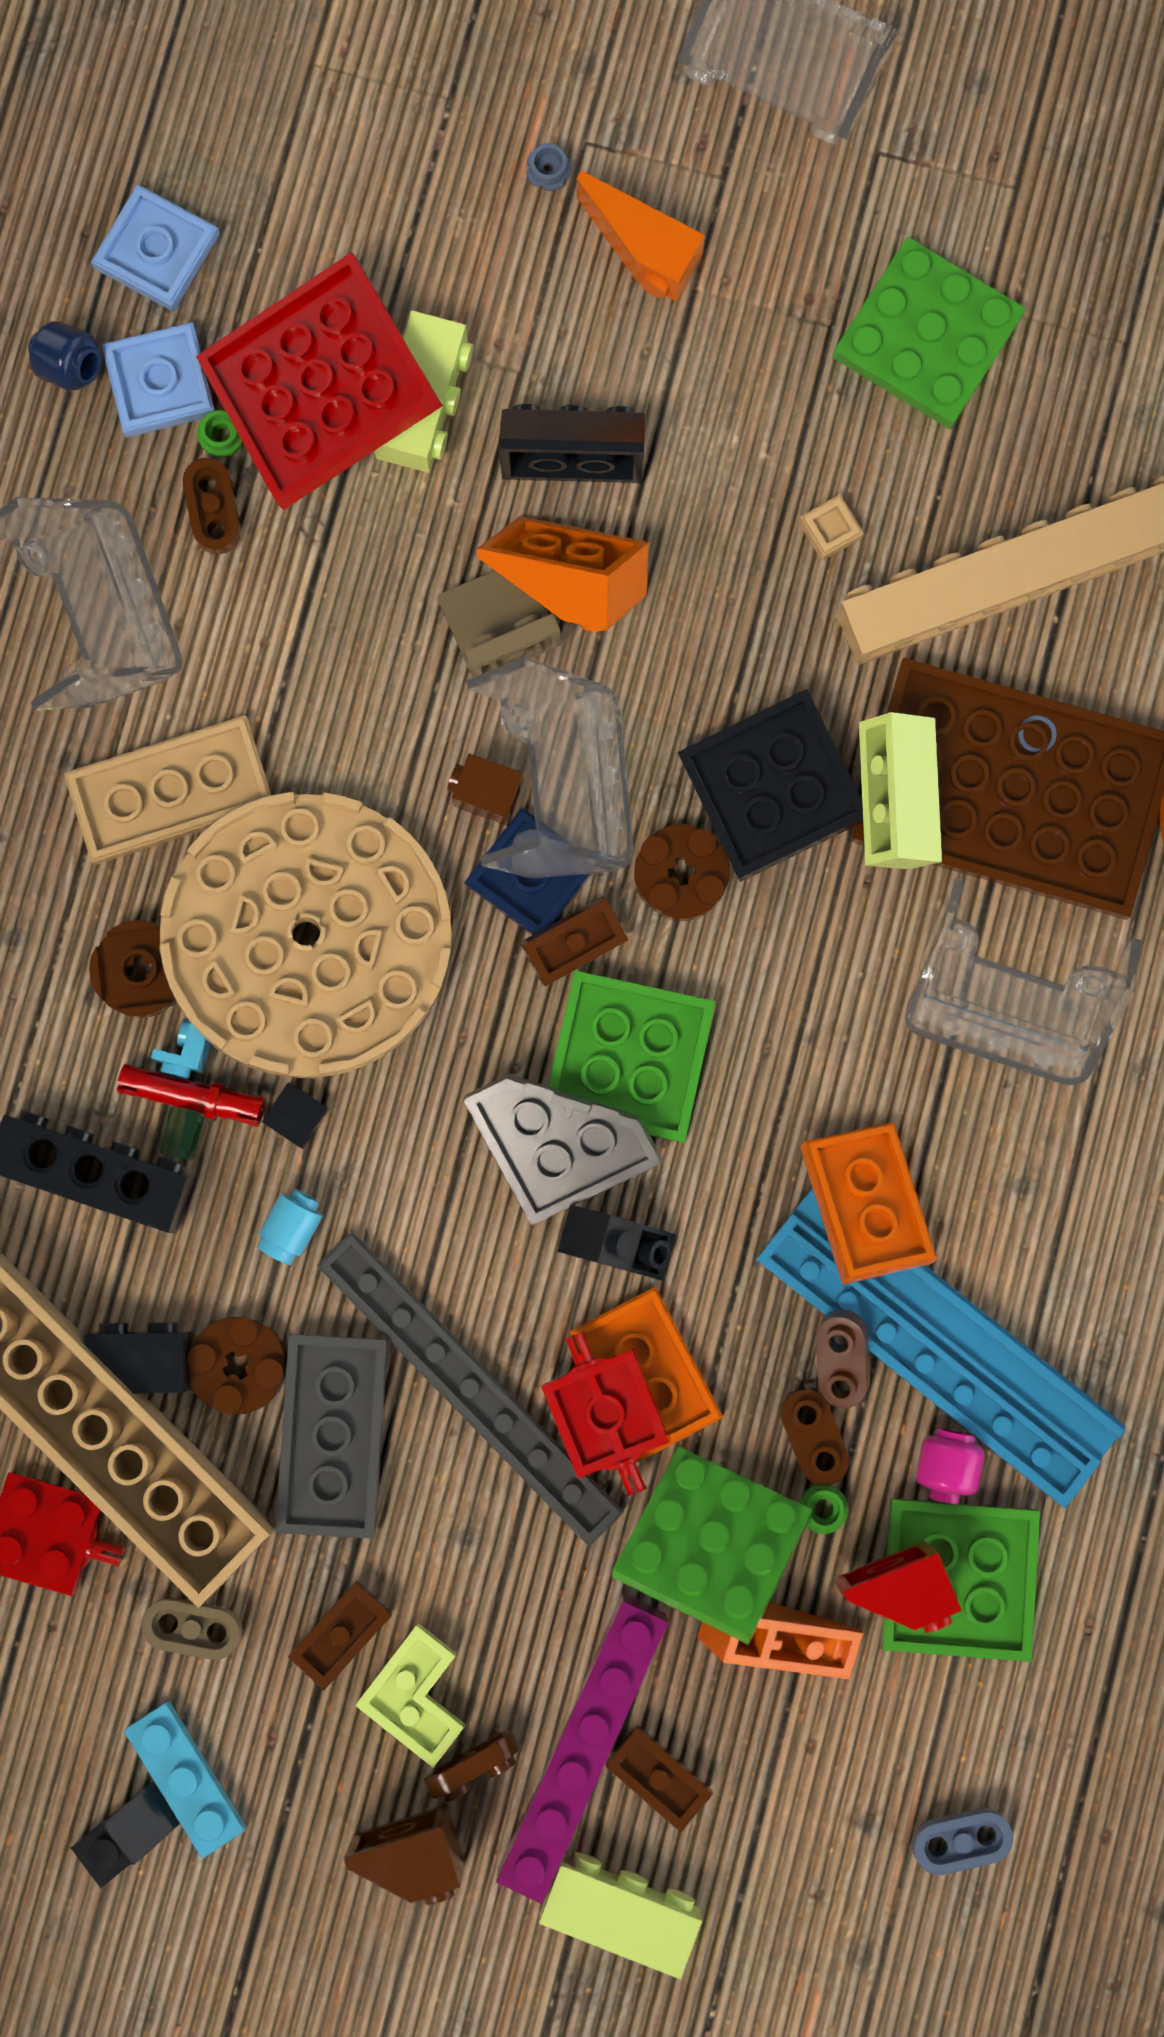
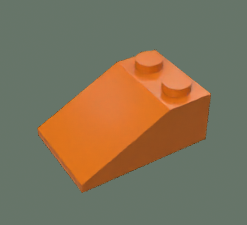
[477,516,649,632]

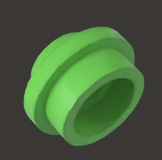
[197,410,243,458]
[799,1485,848,1534]

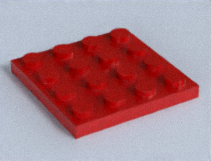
[196,252,443,510]

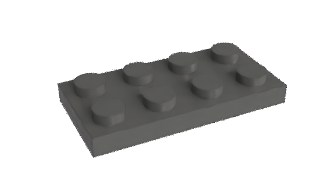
[275,1334,388,1539]

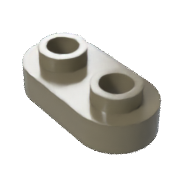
[142,1597,242,1660]

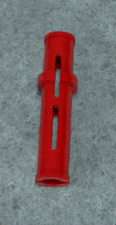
[117,1063,266,1127]

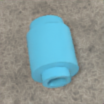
[257,1189,324,1265]

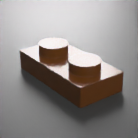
[520,896,628,986]
[288,1580,393,1691]
[605,1724,713,1833]

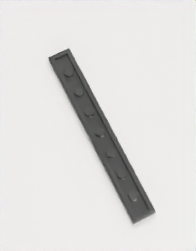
[316,1231,624,1547]

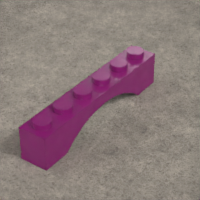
[496,1593,669,1904]

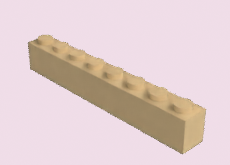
[837,475,1164,666]

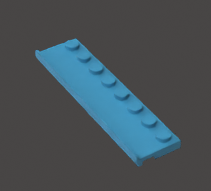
[755,1187,1126,1508]

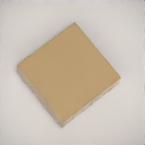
[798,494,864,561]

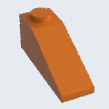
[577,170,705,302]
[697,1602,864,1679]

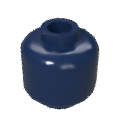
[28,321,101,391]

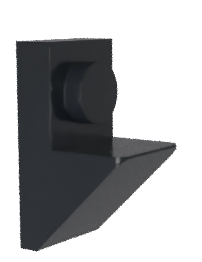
[71,1781,180,1888]

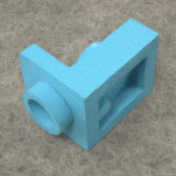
[151,1018,211,1079]

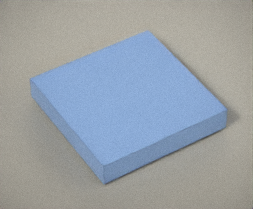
[91,184,220,312]
[102,322,215,438]

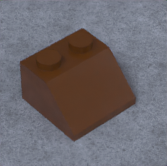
[344,1804,465,1905]

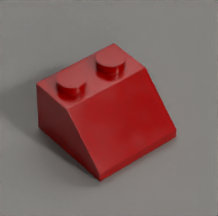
[833,1541,962,1633]

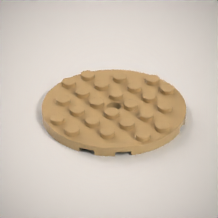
[160,792,451,1078]

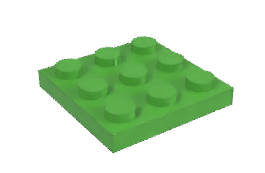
[832,237,1027,430]
[548,970,716,1143]
[612,1446,812,1645]
[881,1498,1040,1662]

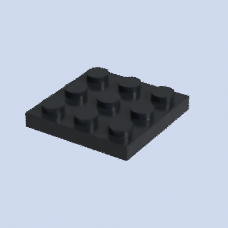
[678,689,863,882]

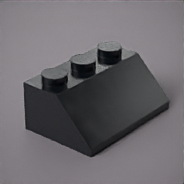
[499,404,644,483]

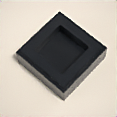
[262,1082,330,1149]

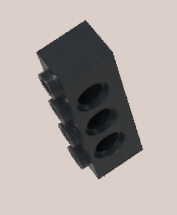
[0,1110,196,1234]

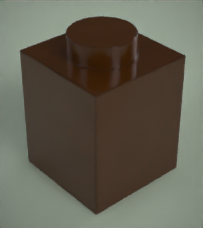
[447,753,524,826]

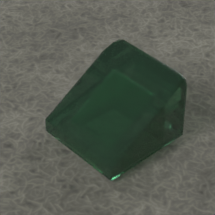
[159,1107,205,1161]

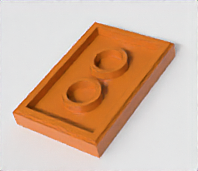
[800,1122,937,1285]
[569,1287,723,1463]

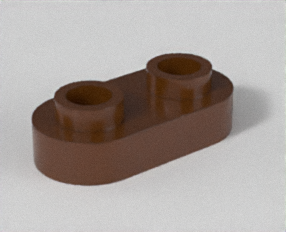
[183,458,241,554]
[816,1309,870,1408]
[780,1389,849,1486]
[423,1729,520,1802]

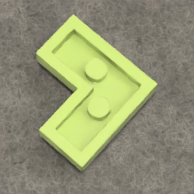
[355,1623,465,1768]

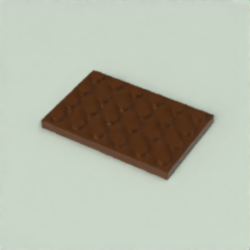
[850,658,1164,920]

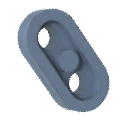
[912,1808,1013,1875]

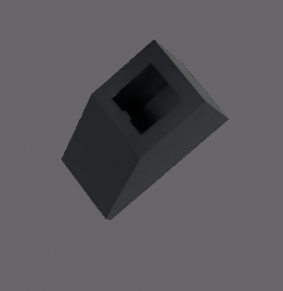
[557,1204,676,1281]
[84,1322,191,1393]

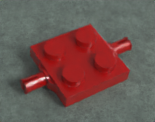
[541,1331,671,1496]
[0,1472,125,1596]

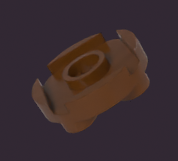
[634,824,730,921]
[89,920,177,1018]
[187,1317,287,1415]

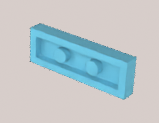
[123,1700,247,1859]

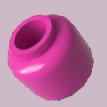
[916,1428,984,1504]

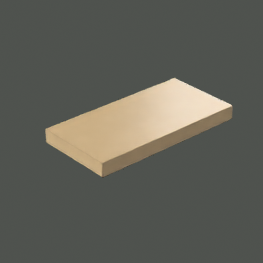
[64,715,272,865]

